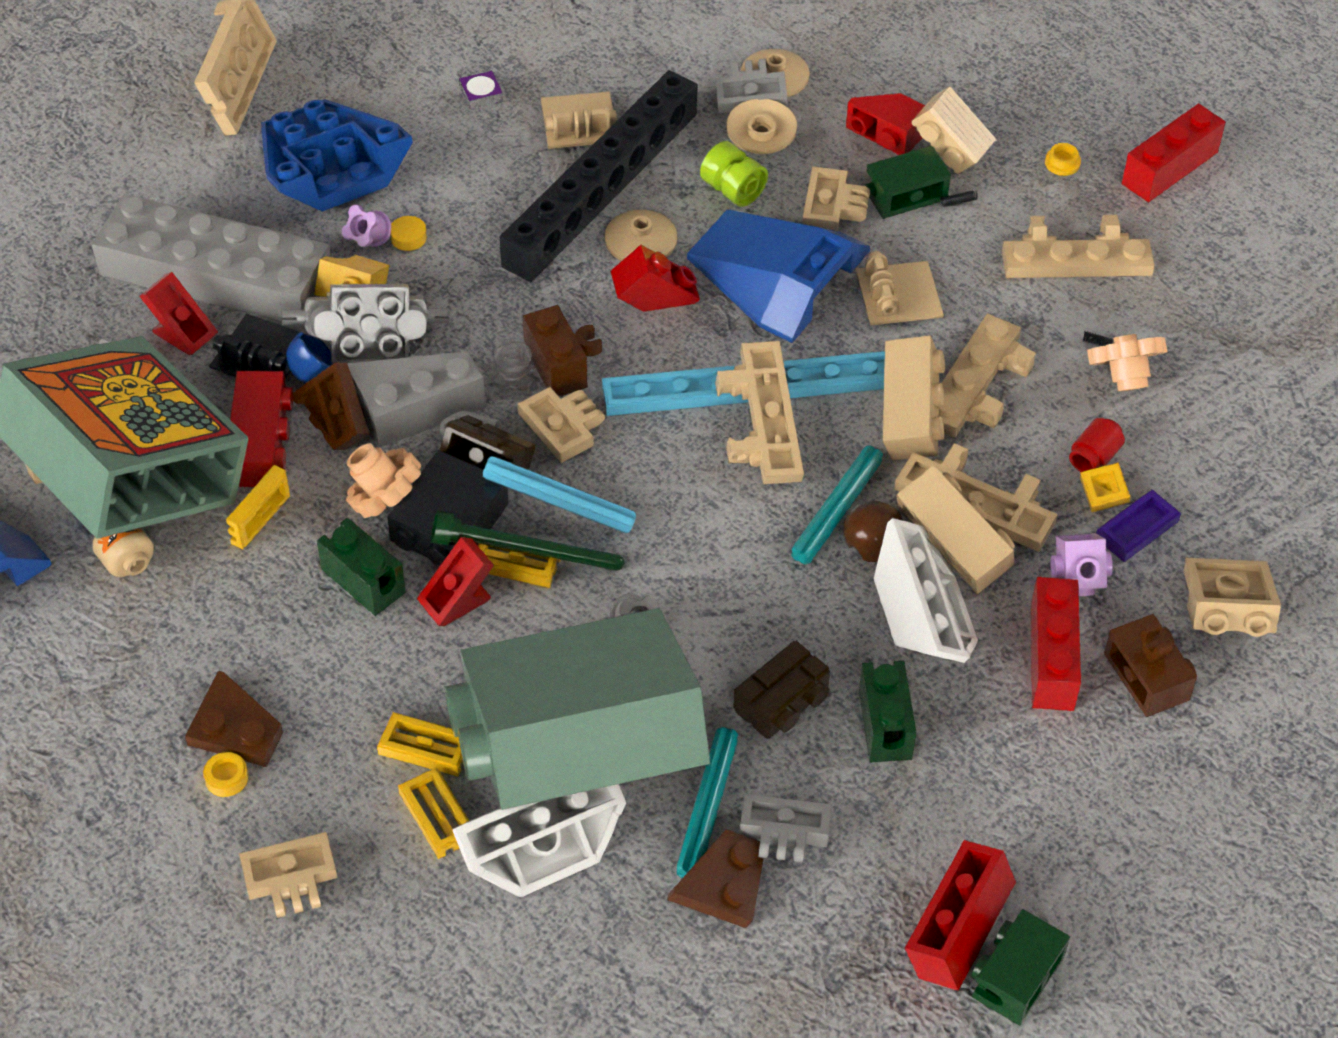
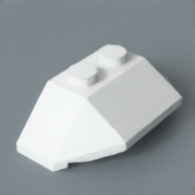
[874,518,978,663]
[452,784,626,897]

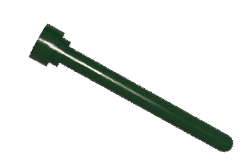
[431,510,625,571]

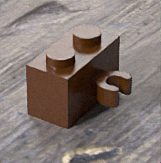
[522,305,602,397]
[1104,614,1197,718]

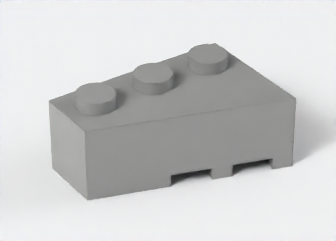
[348,351,486,447]

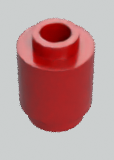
[1069,418,1125,472]

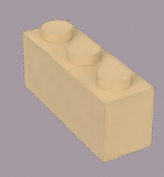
[883,335,945,460]
[896,465,1015,595]

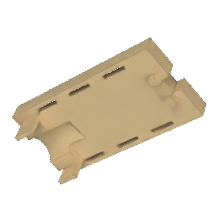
[194,0,277,136]

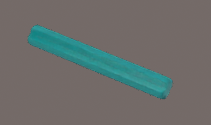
[791,445,883,565]
[677,727,738,878]

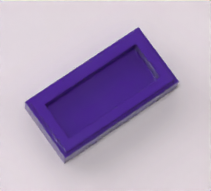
[1096,489,1181,562]

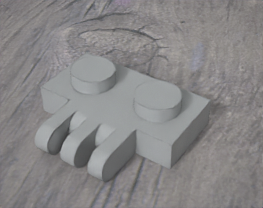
[715,59,788,114]
[739,794,832,863]

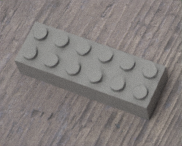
[92,193,331,327]

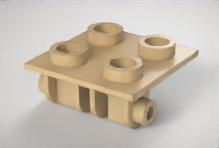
[541,92,617,149]
[855,251,944,325]

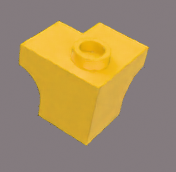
[314,255,389,297]

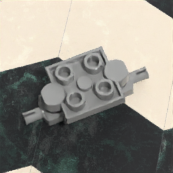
[281,284,450,363]

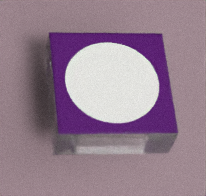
[459,71,503,110]

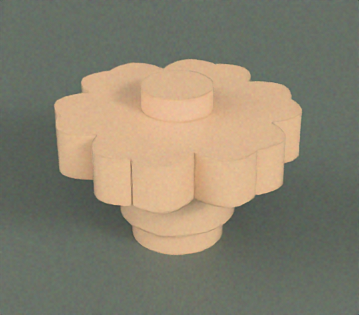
[1087,334,1167,392]
[346,443,421,518]

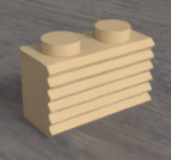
[912,86,997,174]

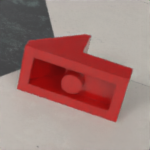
[139,272,218,356]
[417,537,494,627]

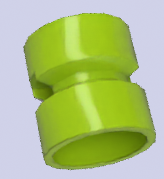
[700,141,768,207]

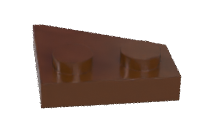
[293,362,369,450]
[185,671,283,767]
[667,829,764,928]

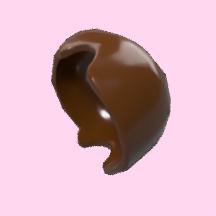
[843,500,903,562]

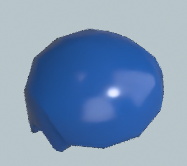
[286,332,334,384]

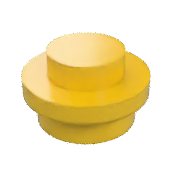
[1045,143,1081,176]

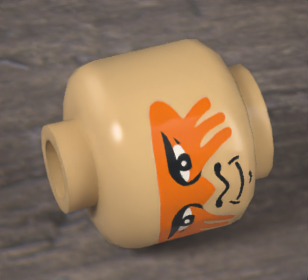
[93,527,154,577]

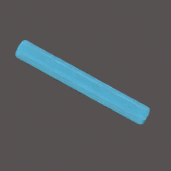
[483,456,636,533]

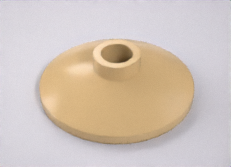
[741,49,810,98]
[726,99,797,154]
[605,210,677,261]

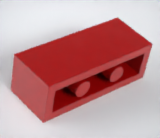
[1121,103,1226,203]
[230,371,293,487]
[1031,577,1081,711]
[905,840,1016,991]

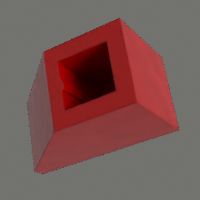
[846,93,925,155]
[610,244,700,312]

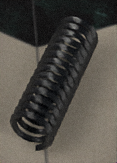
[940,190,978,207]
[1083,331,1114,346]

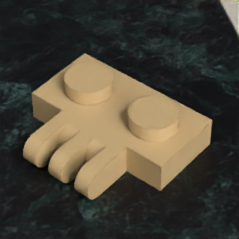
[802,166,870,231]
[518,387,605,463]
[239,832,337,918]

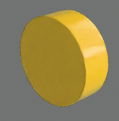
[390,216,427,251]
[203,752,249,797]

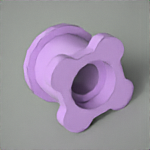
[342,205,391,247]

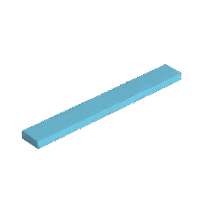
[602,351,885,416]

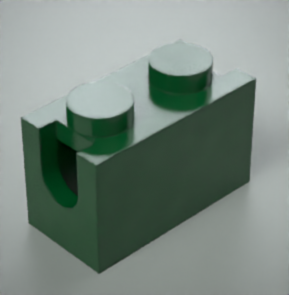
[865,146,951,219]
[317,517,406,616]
[859,660,916,763]
[971,909,1071,1026]

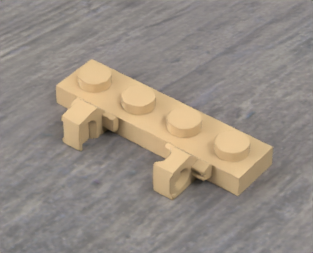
[1002,215,1155,278]
[939,313,1036,438]
[715,341,804,484]
[894,443,1058,552]

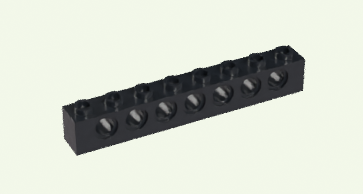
[499,70,698,283]

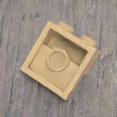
[1184,558,1281,637]

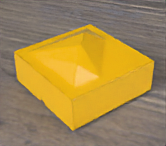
[1080,462,1130,513]

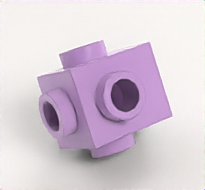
[1050,533,1113,596]

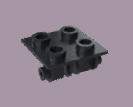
[209,313,308,379]

